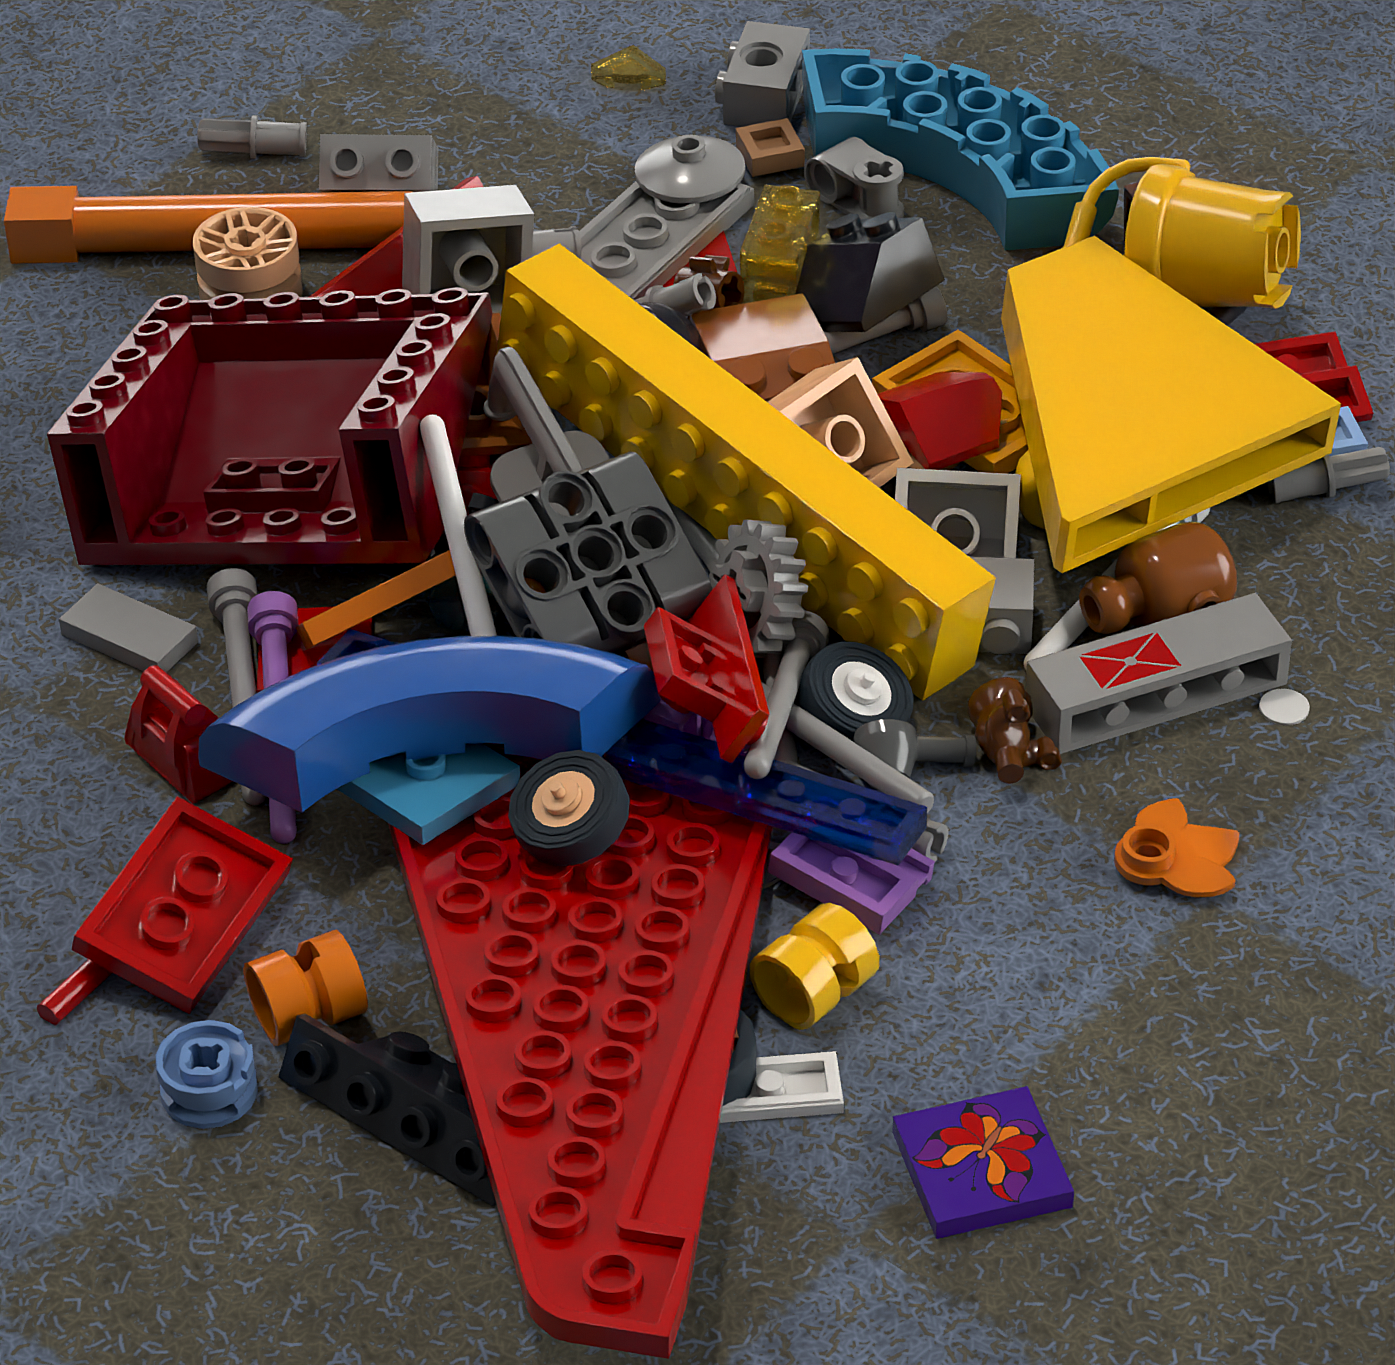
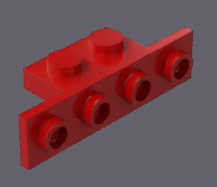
[644,574,770,763]

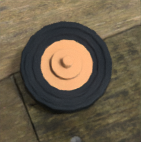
[508,750,630,867]

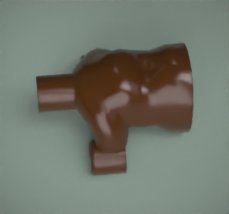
[967,677,1062,784]

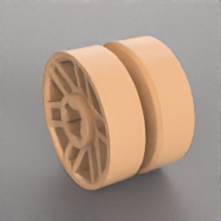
[193,207,303,300]

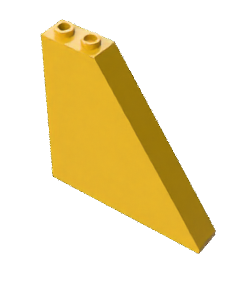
[1001,235,1341,573]

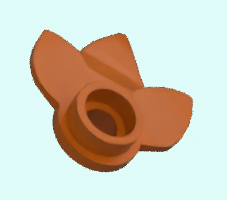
[1114,798,1239,897]

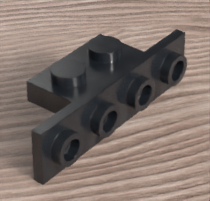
[278,1013,497,1206]

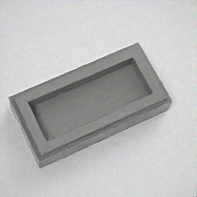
[59,583,198,673]

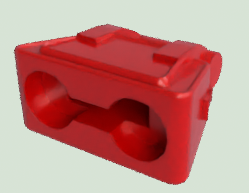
[124,665,233,804]

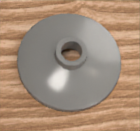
[635,135,745,204]

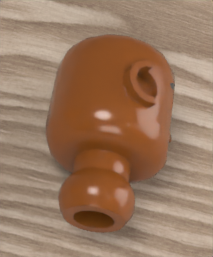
[1079,522,1237,634]

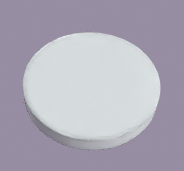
[1259,689,1310,726]

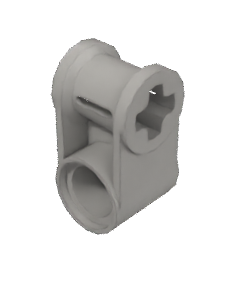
[804,137,904,219]

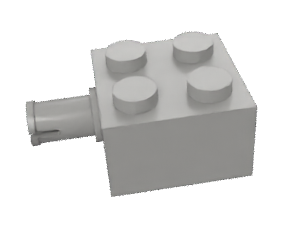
[402,185,582,316]

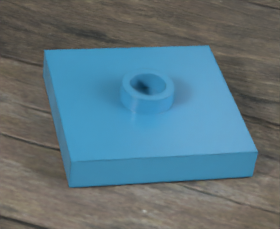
[337,743,520,845]

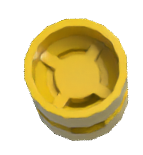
[749,903,879,1030]

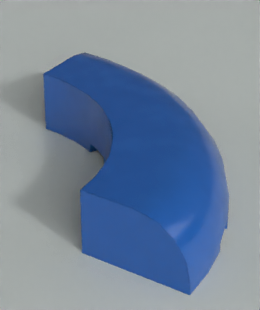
[198,636,660,812]

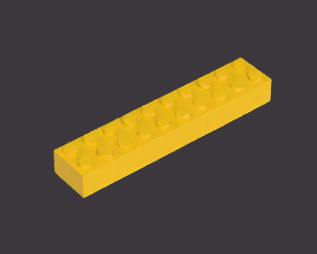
[497,243,996,701]

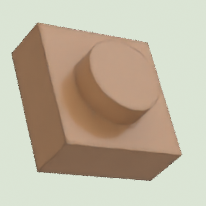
[736,118,805,177]

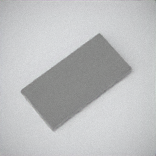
[579,181,755,300]

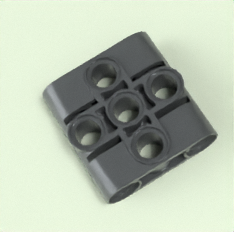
[464,451,712,655]

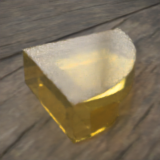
[591,45,666,90]

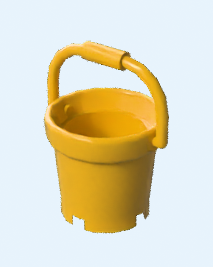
[1063,157,1301,309]

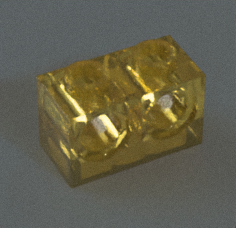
[740,185,820,304]

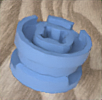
[155,1020,258,1129]

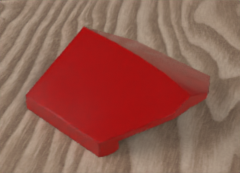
[878,372,1003,470]

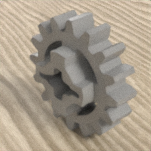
[707,520,808,658]

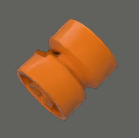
[243,929,368,1046]

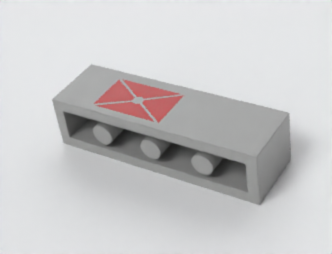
[1025,593,1292,754]

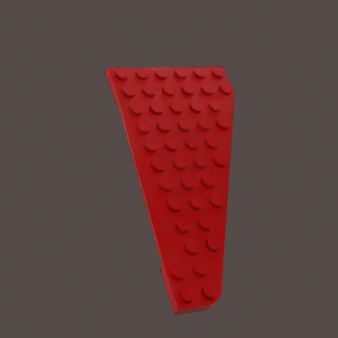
[388,743,787,1359]

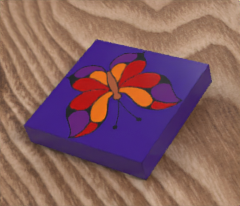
[892,1086,1074,1239]

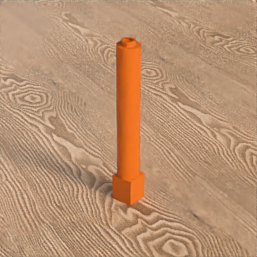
[4,186,413,264]

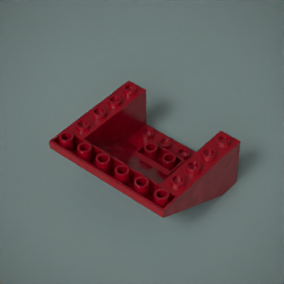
[47,288,493,565]

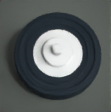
[797,642,913,741]

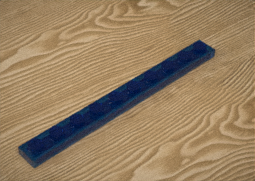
[317,629,927,866]

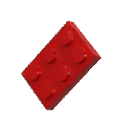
[71,796,293,1014]

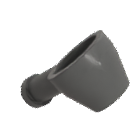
[853,719,977,790]

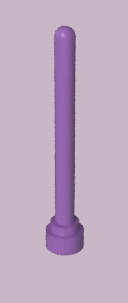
[247,591,298,844]

